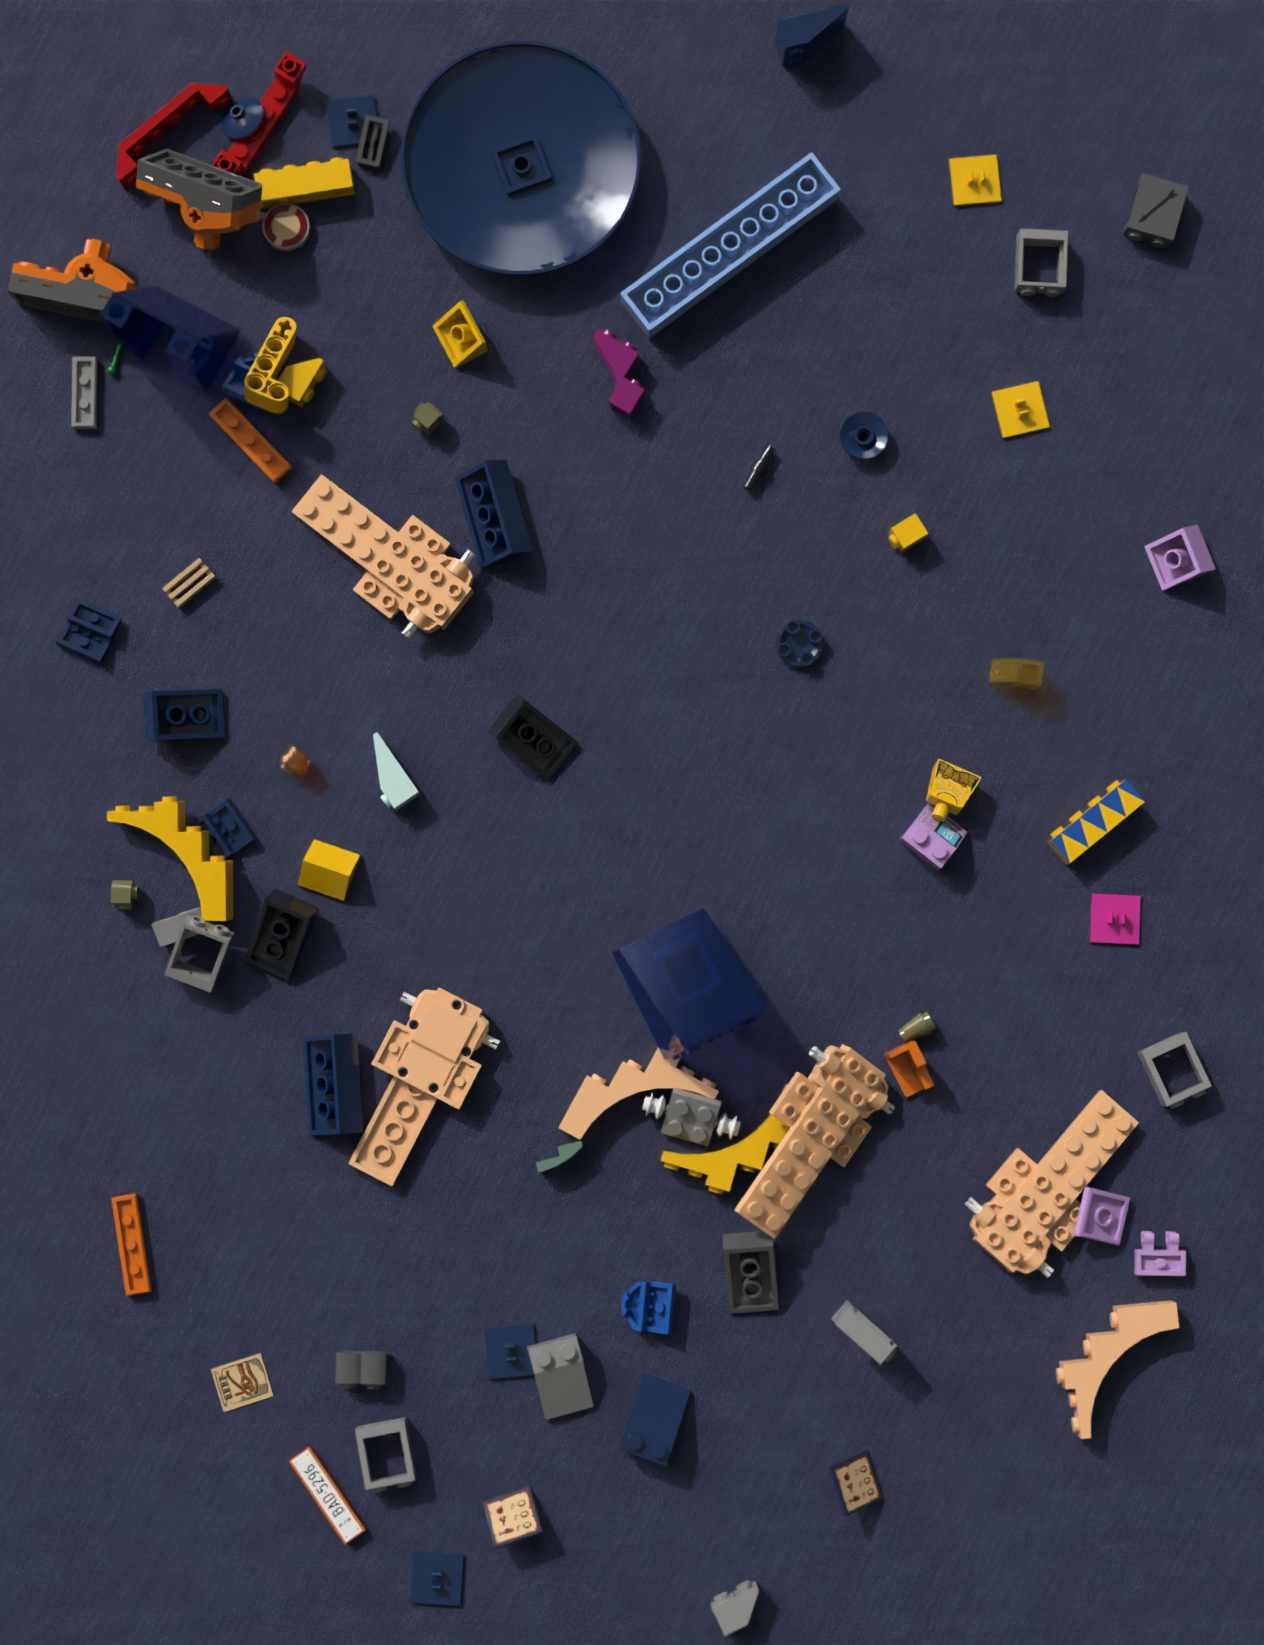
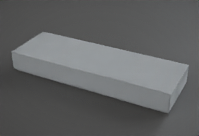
[71,357,98,429]

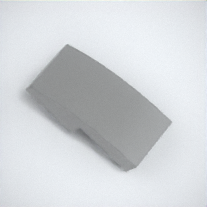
[152,907,208,947]

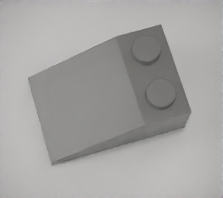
[527,1333,594,1420]

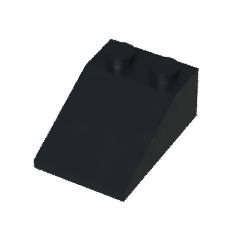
[487,694,578,780]
[244,889,319,981]

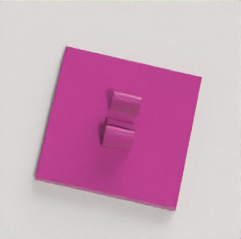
[1090,893,1141,945]

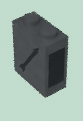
[1123,173,1189,248]

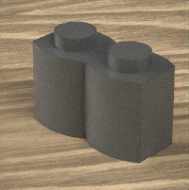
[335,1351,388,1389]

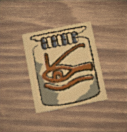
[211,1353,273,1412]

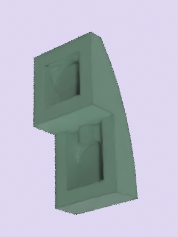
[536,1140,583,1173]

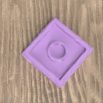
[1074,1186,1130,1246]

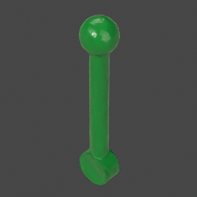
[107,327,130,375]

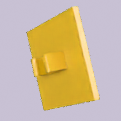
[949,155,1001,206]
[991,381,1050,438]

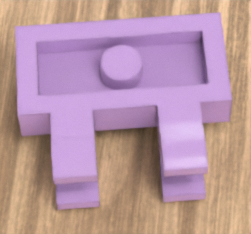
[1134,1231,1186,1276]

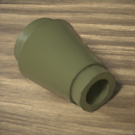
[898,1011,936,1043]

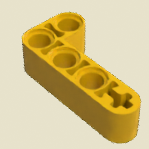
[244,317,296,414]

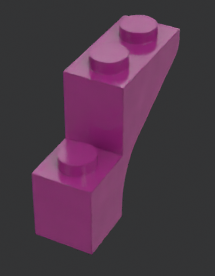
[594,329,644,420]

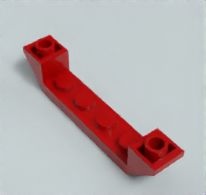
[212,51,307,176]
[116,83,232,188]

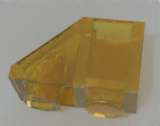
[988,658,1044,690]

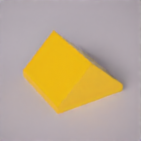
[433,300,488,368]
[298,839,360,901]

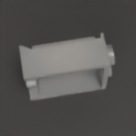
[831,1300,897,1365]

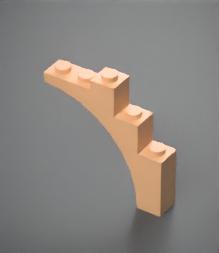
[559,1045,719,1139]
[1056,1300,1179,1439]

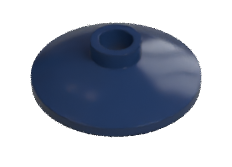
[221,97,264,140]
[840,412,888,459]

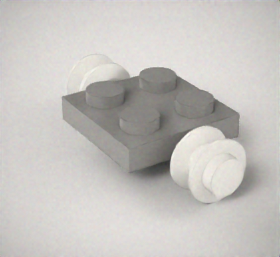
[642,1088,741,1146]

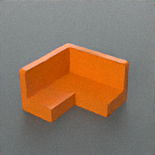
[884,1041,934,1097]

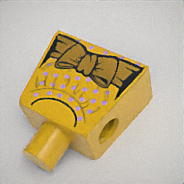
[926,759,981,822]

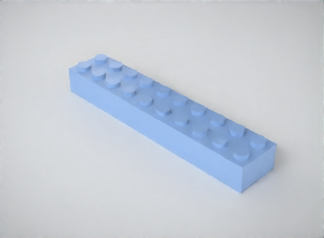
[620,152,841,339]

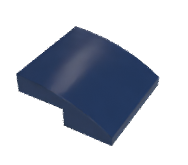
[56,598,122,665]
[189,799,257,860]

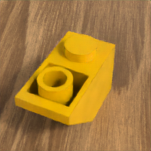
[278,358,327,407]

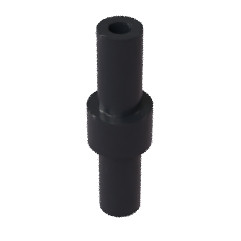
[743,445,775,491]

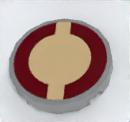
[262,203,311,252]

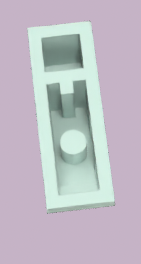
[373,732,420,811]

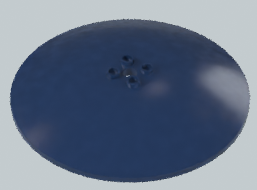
[401,41,641,276]

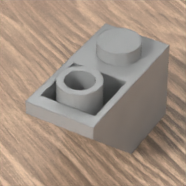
[711,1580,759,1636]

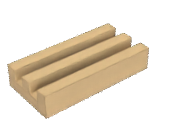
[162,558,216,608]

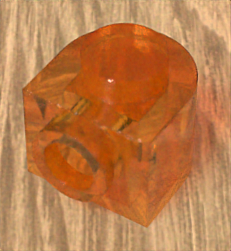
[279,744,312,777]

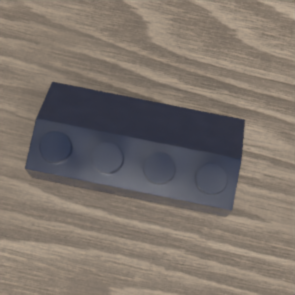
[455,460,532,568]
[303,1033,363,1135]

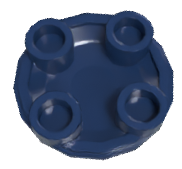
[775,619,824,668]

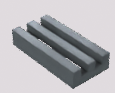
[356,115,390,169]

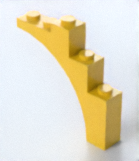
[107,796,233,921]
[660,1084,790,1194]

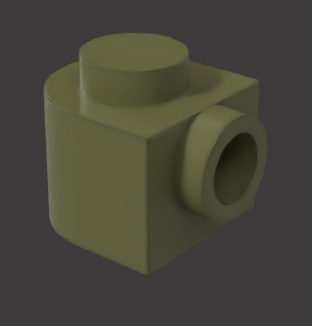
[411,402,445,435]
[110,880,139,910]

